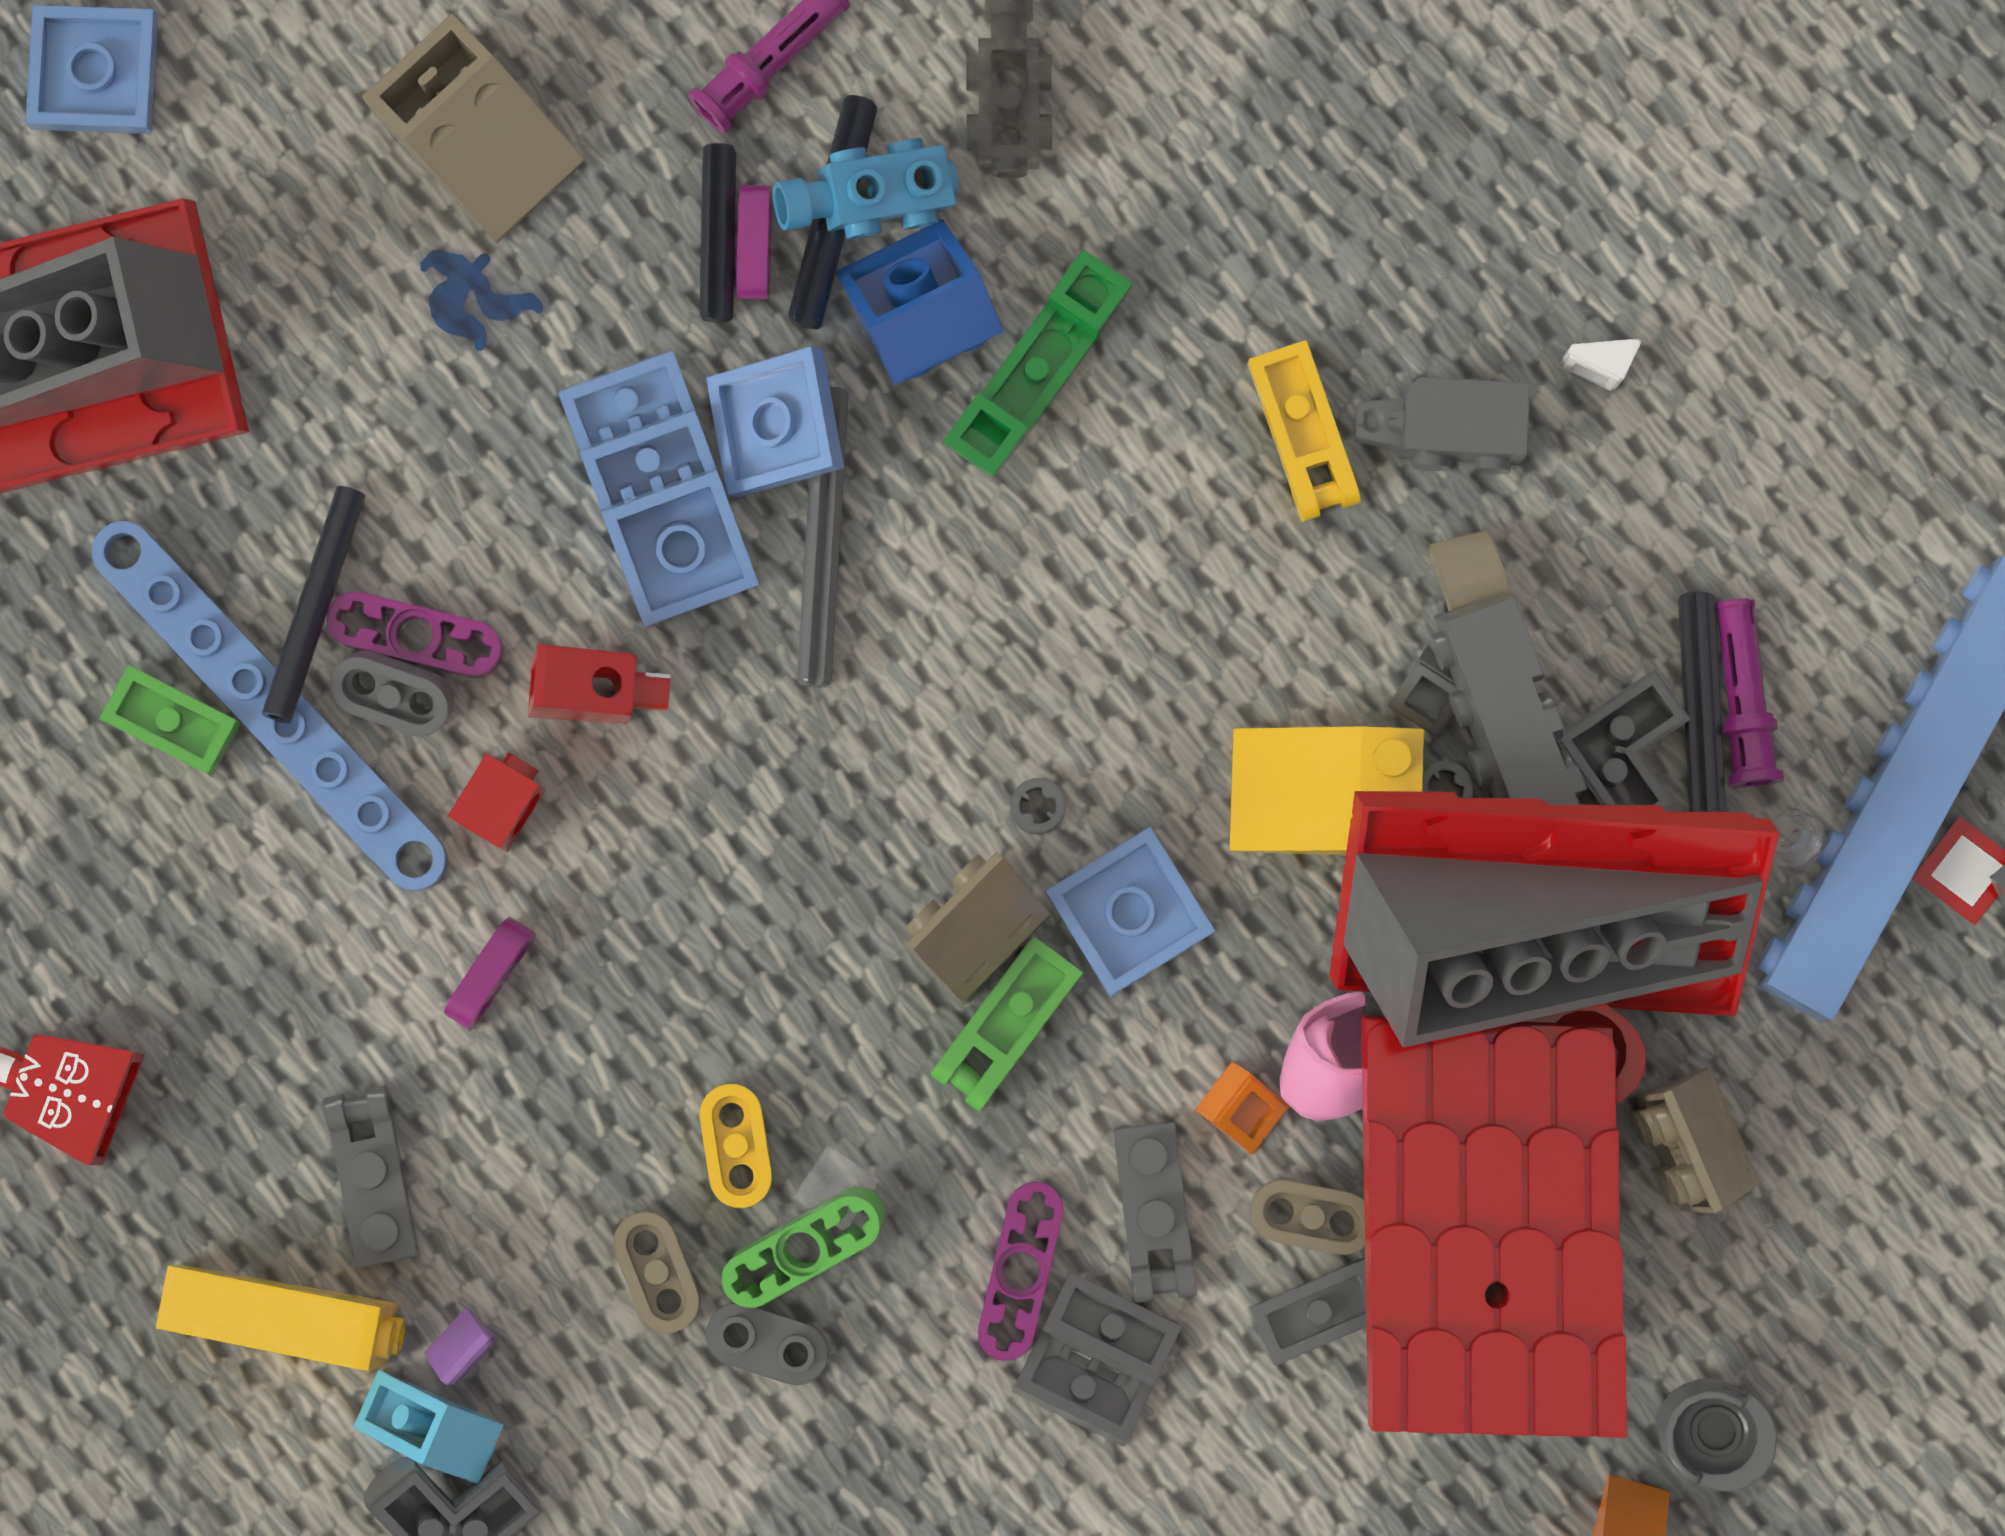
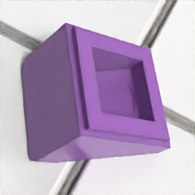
[425,1308,497,1386]

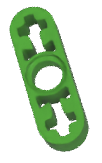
[722,1187,886,1308]

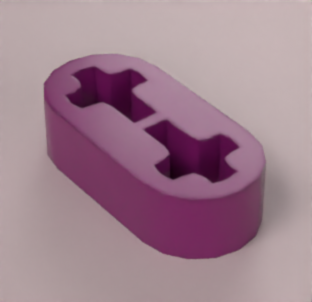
[736,185,772,300]
[444,916,536,1031]

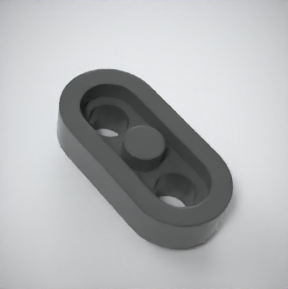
[330,650,454,736]
[706,1303,829,1385]

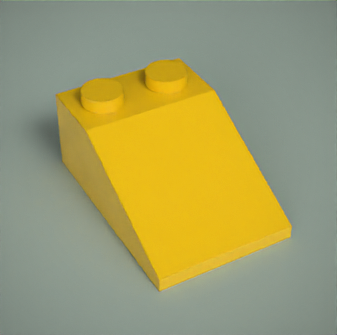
[1229,726,1424,856]

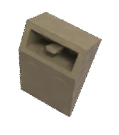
[362,13,585,243]
[906,851,1050,1005]
[1630,1067,1760,1214]

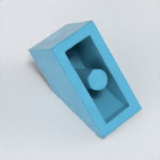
[353,1369,504,1484]

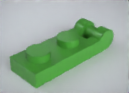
[930,935,1083,1112]

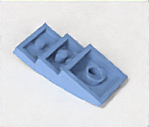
[558,349,759,627]

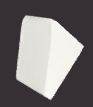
[1560,339,1642,391]

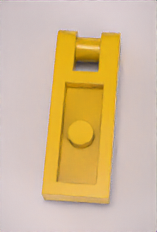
[1247,340,1361,522]

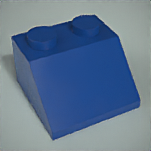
[835,219,1004,386]

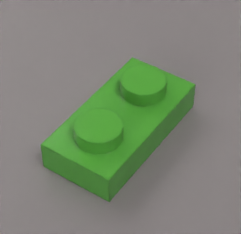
[99,665,241,777]

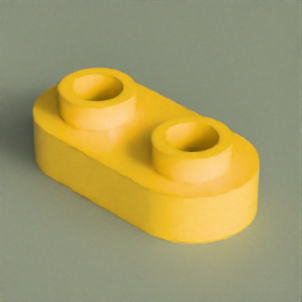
[699,1084,773,1208]

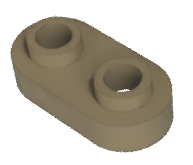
[1249,1180,1365,1255]
[613,1211,701,1333]

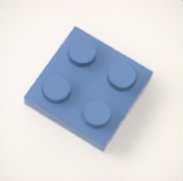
[25,5,159,134]
[706,346,844,498]
[1045,827,1216,997]

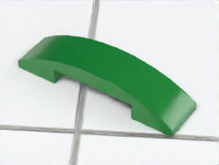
[943,249,1133,478]

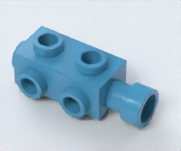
[773,138,959,240]

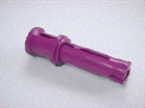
[688,0,850,135]
[1715,598,1784,788]

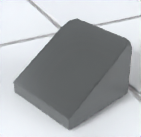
[1388,647,1457,739]

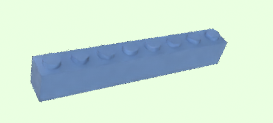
[1756,555,2005,1023]

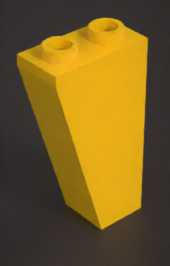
[156,1264,406,1371]

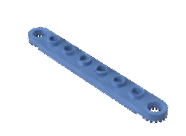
[92,521,448,891]

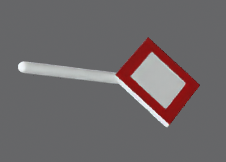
[1912,816,2005,926]

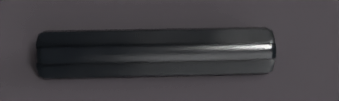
[699,143,736,323]

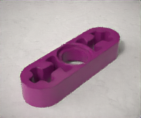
[326,591,504,678]
[978,1182,1064,1361]

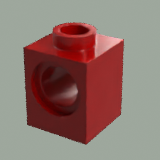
[447,752,546,852]

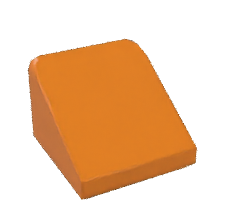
[1195,1062,1290,1155]

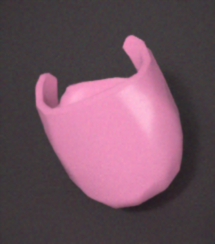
[1280,992,1368,1121]

